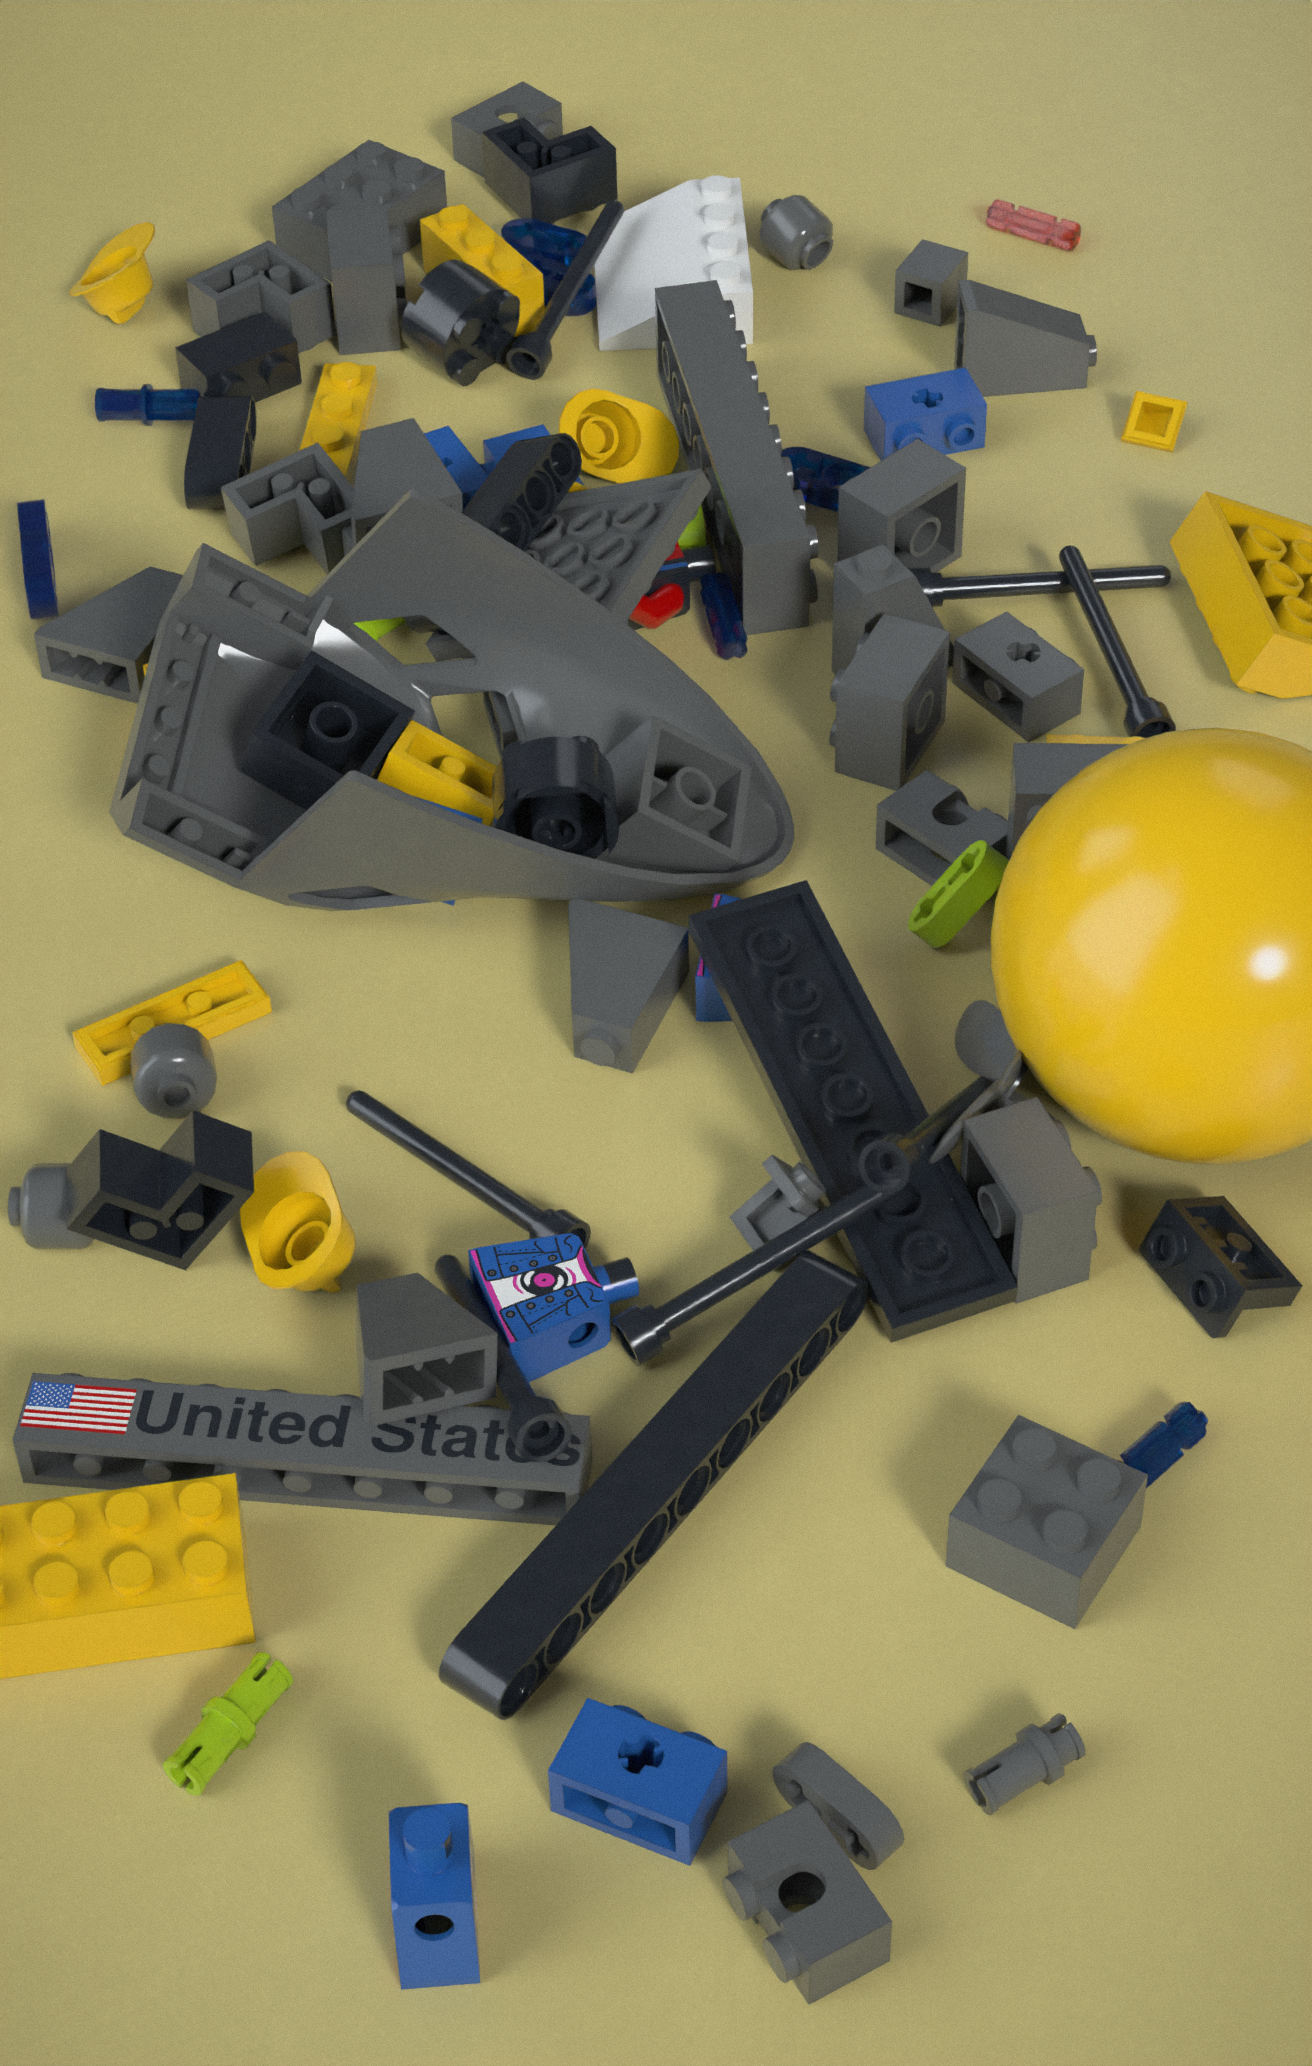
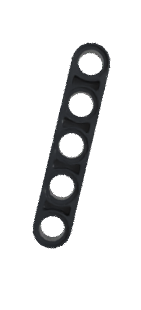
[404,433,582,633]

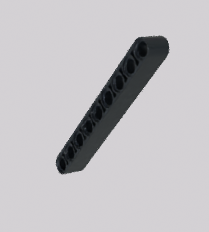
[439,1250,869,1720]

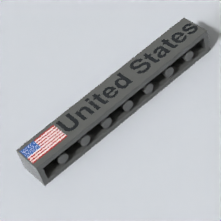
[13,1373,592,1526]

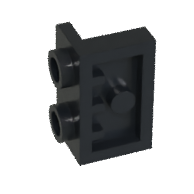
[1139,1196,1303,1338]

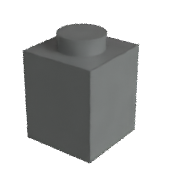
[894,239,969,327]

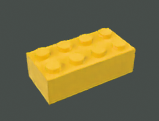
[0,1473,256,1679]

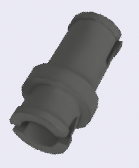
[963,1713,1086,1815]

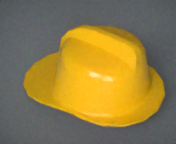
[69,222,156,324]
[558,388,679,484]
[240,1151,356,1293]

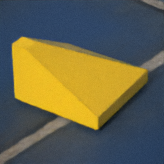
[1121,391,1188,453]

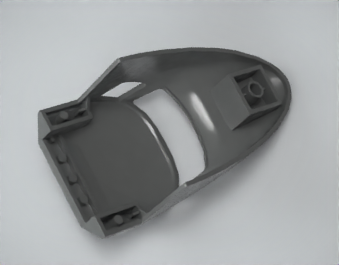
[109,488,794,911]

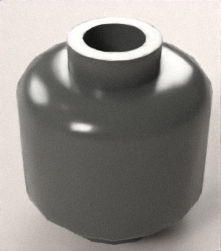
[759,195,833,270]
[130,1023,217,1118]
[8,1163,94,1249]

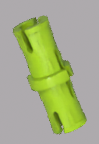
[163,1652,294,1796]

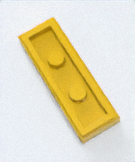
[72,960,272,1086]

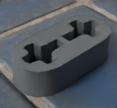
[772,1742,905,1870]

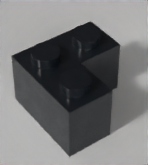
[482,117,618,229]
[67,1110,254,1271]

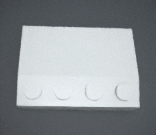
[594,175,753,351]

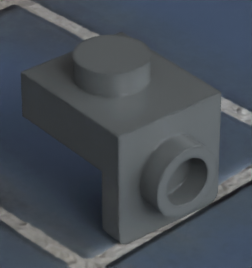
[730,1154,826,1272]

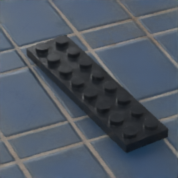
[688,880,1018,1343]

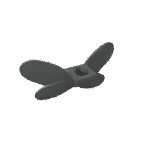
[928,1000,1056,1164]

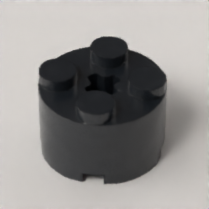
[401,259,520,386]
[492,736,619,859]

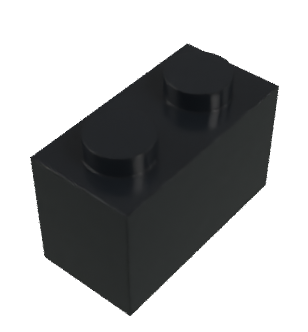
[175,311,302,405]

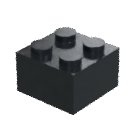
[240,650,415,810]

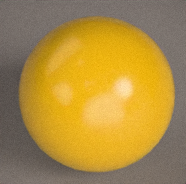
[991,727,1312,1165]

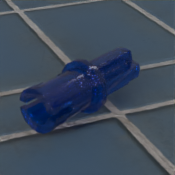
[95,384,201,426]

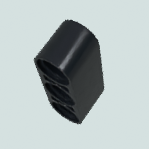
[184,396,257,509]

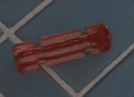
[986,199,1082,252]

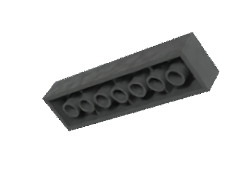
[655,280,819,636]

